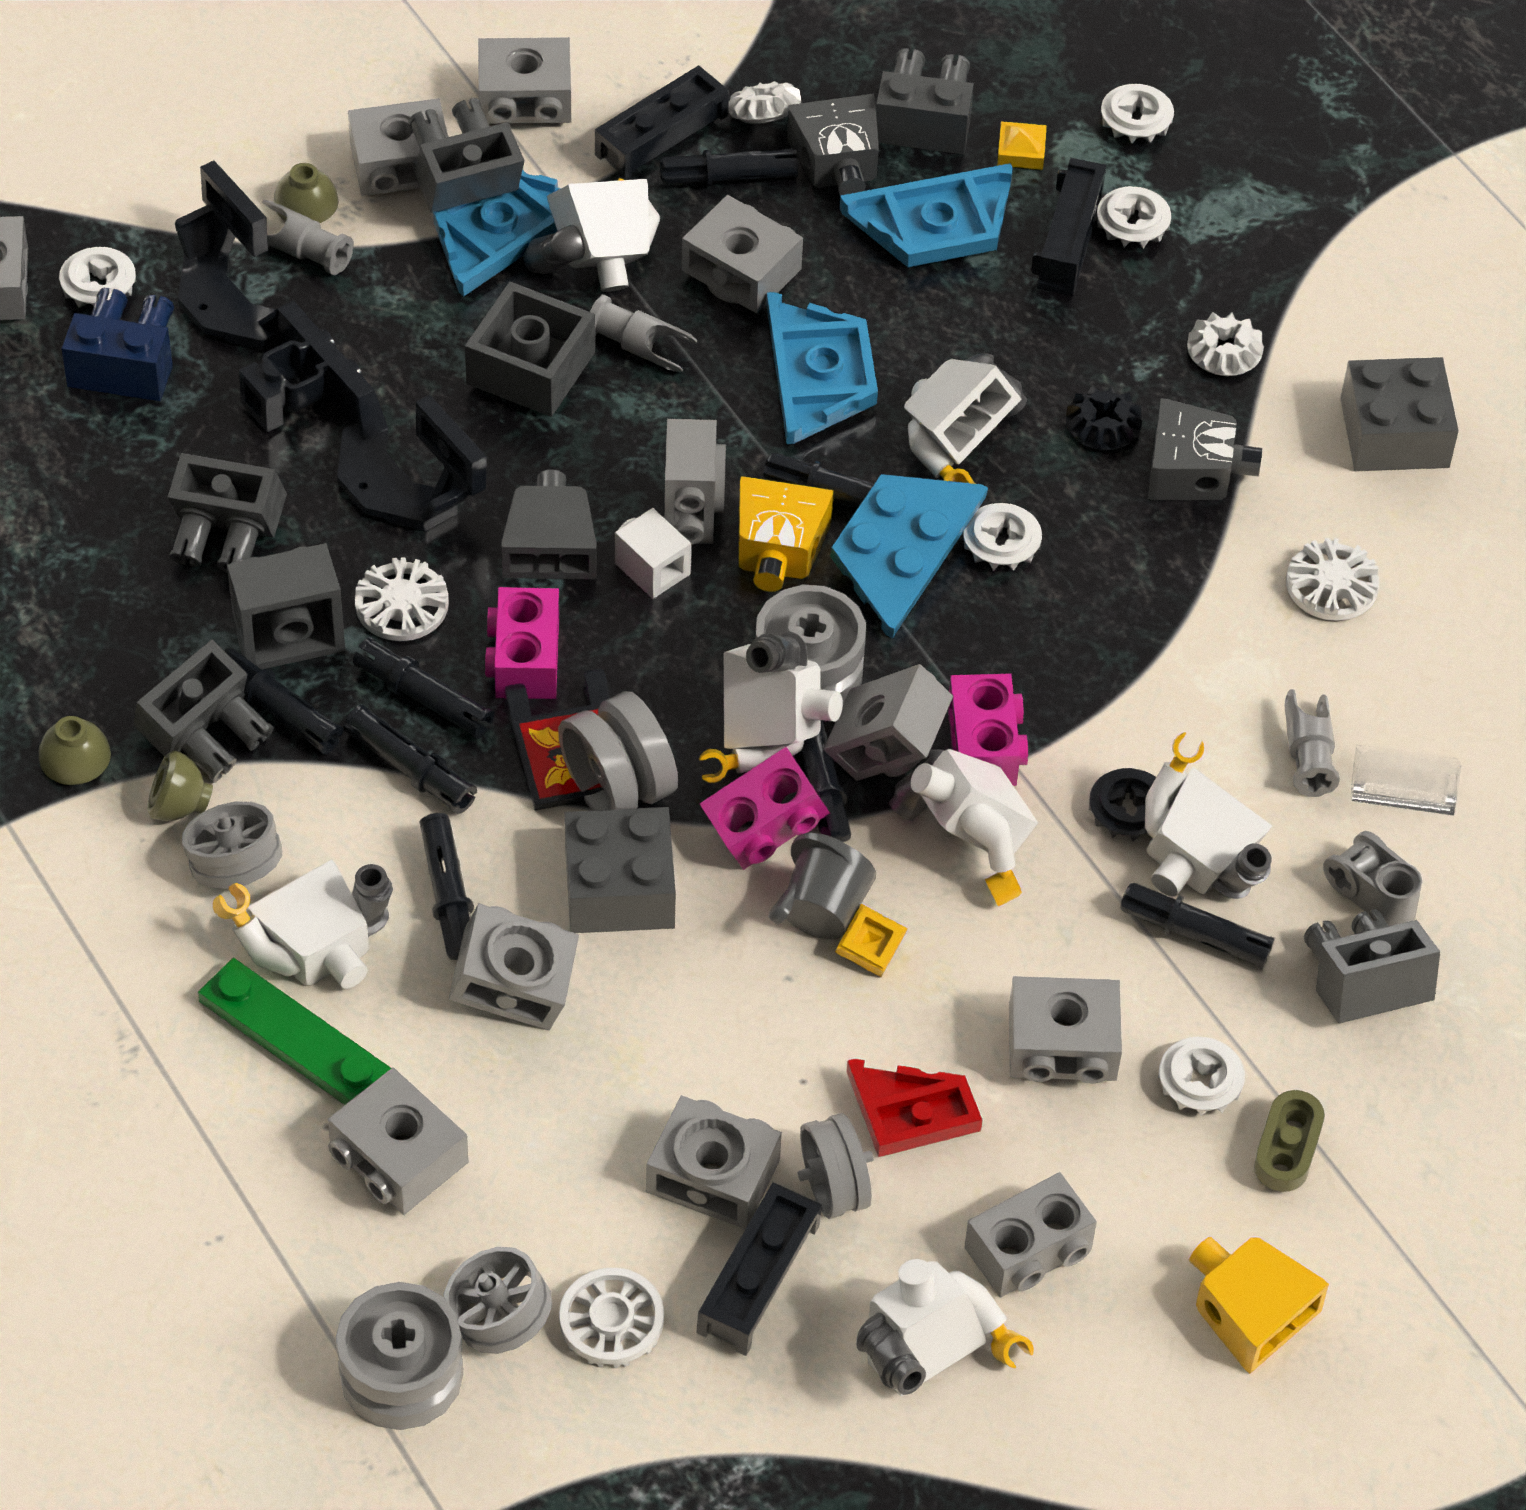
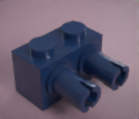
[61,288,174,401]

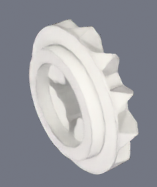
[728,81,801,123]
[1101,84,1174,143]
[1097,187,1171,249]
[59,247,137,308]
[1187,312,1264,376]
[963,503,1042,571]
[1158,1037,1245,1116]

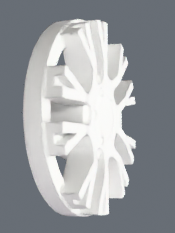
[1286,538,1379,621]
[355,557,449,641]
[559,1268,664,1368]

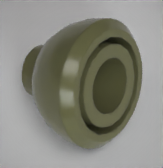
[274,163,339,223]
[39,716,111,785]
[147,750,213,821]

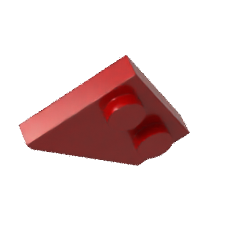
[846,1059,983,1157]

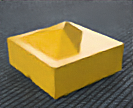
[997,121,1047,170]
[835,904,908,977]

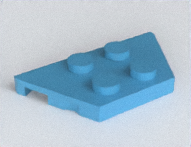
[840,163,1013,267]
[433,170,561,296]
[766,292,878,444]
[830,474,988,638]

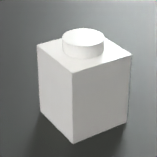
[615,508,691,599]

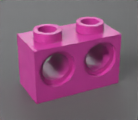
[485,587,559,699]
[948,674,1028,786]
[700,747,830,870]

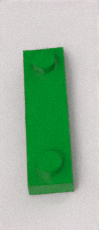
[198,957,391,1105]

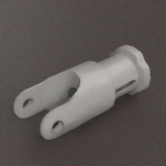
[262,200,354,275]
[590,294,697,372]
[1284,689,1340,797]

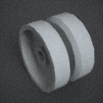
[756,585,866,704]
[558,691,678,811]
[336,1282,464,1430]

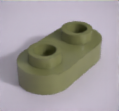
[1254,1090,1325,1192]

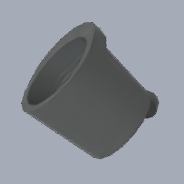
[768,833,876,939]

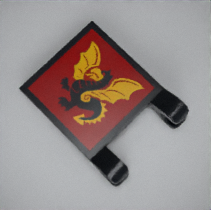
[504,669,610,810]

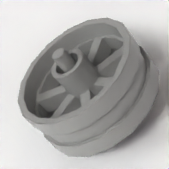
[182,801,282,889]
[797,1113,874,1219]
[444,1247,552,1354]

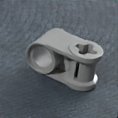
[1323,831,1422,926]

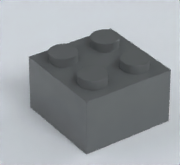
[465,281,595,417]
[1340,357,1459,471]
[227,543,345,669]
[564,807,676,933]

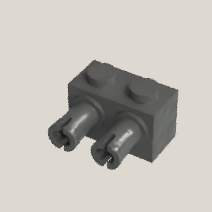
[876,48,974,154]
[408,98,525,213]
[168,453,287,573]
[133,639,274,783]
[1304,909,1440,1024]

